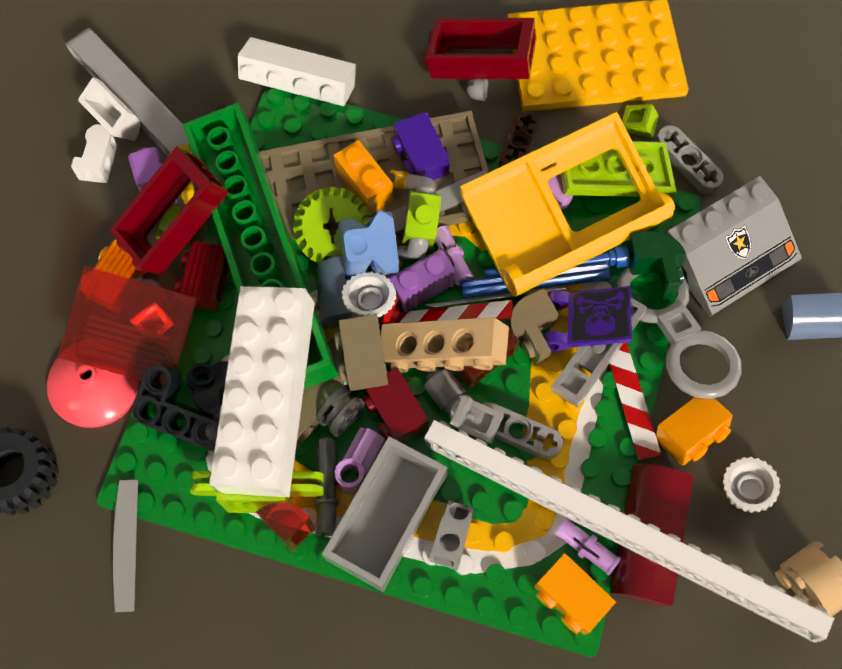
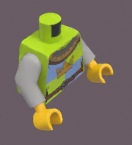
[389,170,441,260]

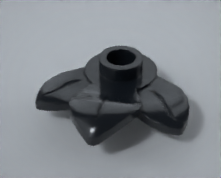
[186,361,229,415]

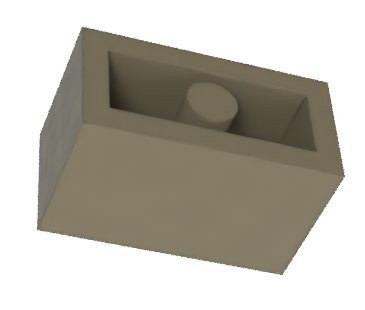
[334,314,388,391]

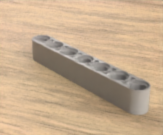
[65,28,189,156]

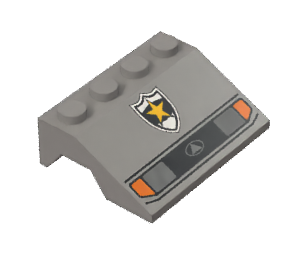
[666,176,802,317]

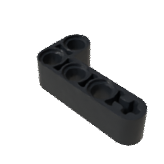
[132,365,220,452]

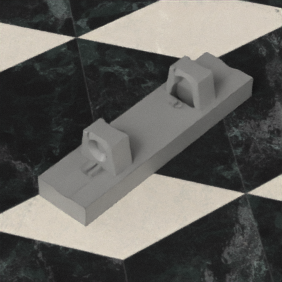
[551,298,647,408]

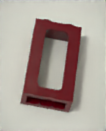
[424,18,537,79]
[110,146,229,275]

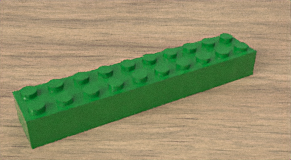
[183,103,340,390]

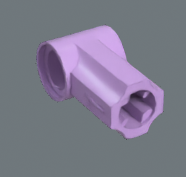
[335,427,385,494]

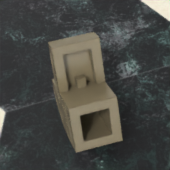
[508,288,559,366]

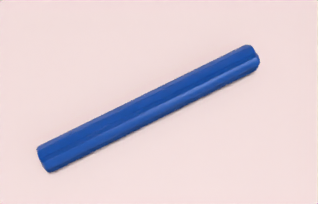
[461,262,610,298]

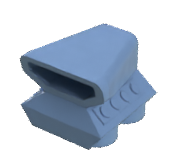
[338,210,399,280]

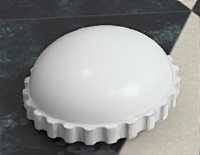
[342,271,396,317]
[723,457,780,513]

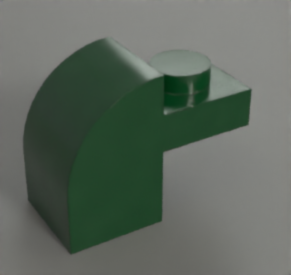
[627,231,686,299]

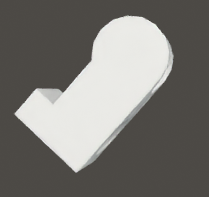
[71,124,117,183]

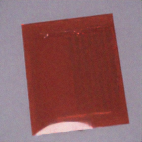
[58,266,197,387]

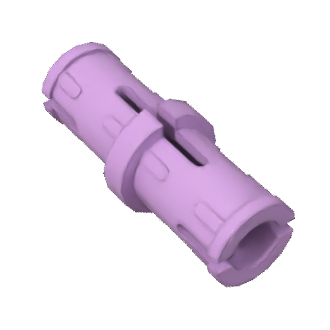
[435,225,474,286]
[555,518,621,576]

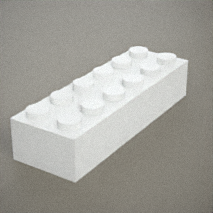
[209,286,315,497]

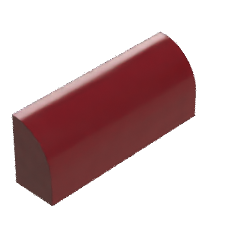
[609,464,694,607]

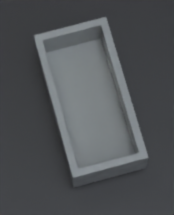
[322,437,447,592]

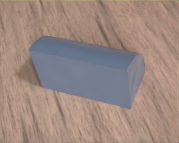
[316,256,349,329]
[781,293,842,340]

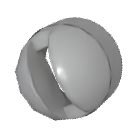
[467,79,488,101]

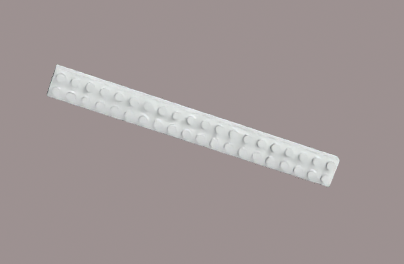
[424,420,834,643]

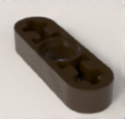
[498,111,540,168]

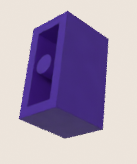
[391,112,450,180]

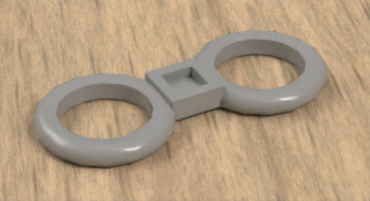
[617,266,742,399]

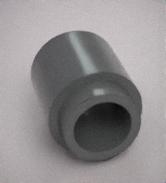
[424,367,467,416]

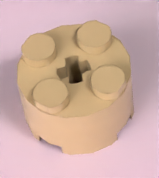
[775,540,842,617]

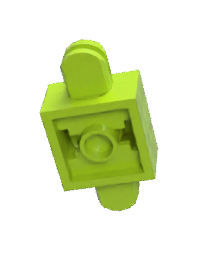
[190,471,324,513]

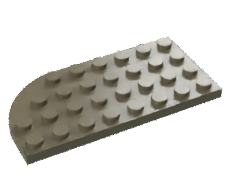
[260,110,489,244]

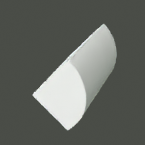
[78,77,140,141]

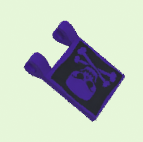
[545,286,632,353]

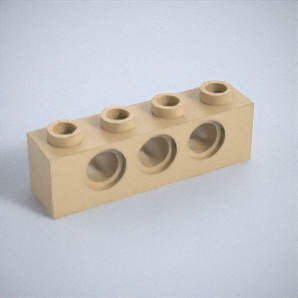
[381,317,509,373]

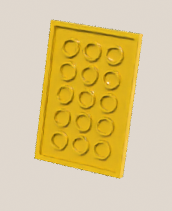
[507,0,689,112]

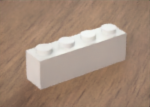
[238,37,356,106]

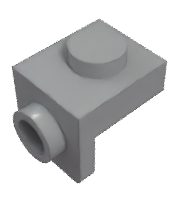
[450,394,504,444]

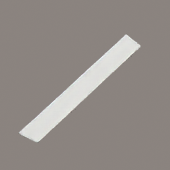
[425,287,565,307]

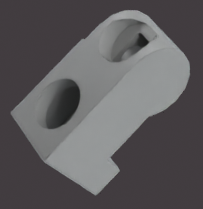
[429,500,474,571]

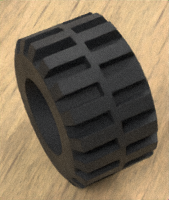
[0,427,59,515]

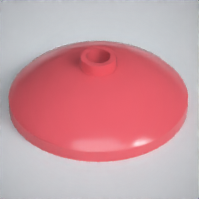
[47,338,141,428]

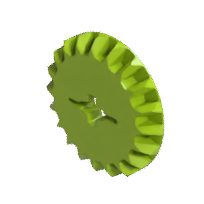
[293,187,371,264]

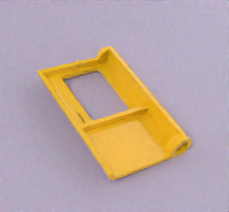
[460,112,675,297]

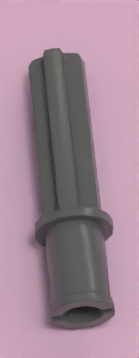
[313,438,339,536]

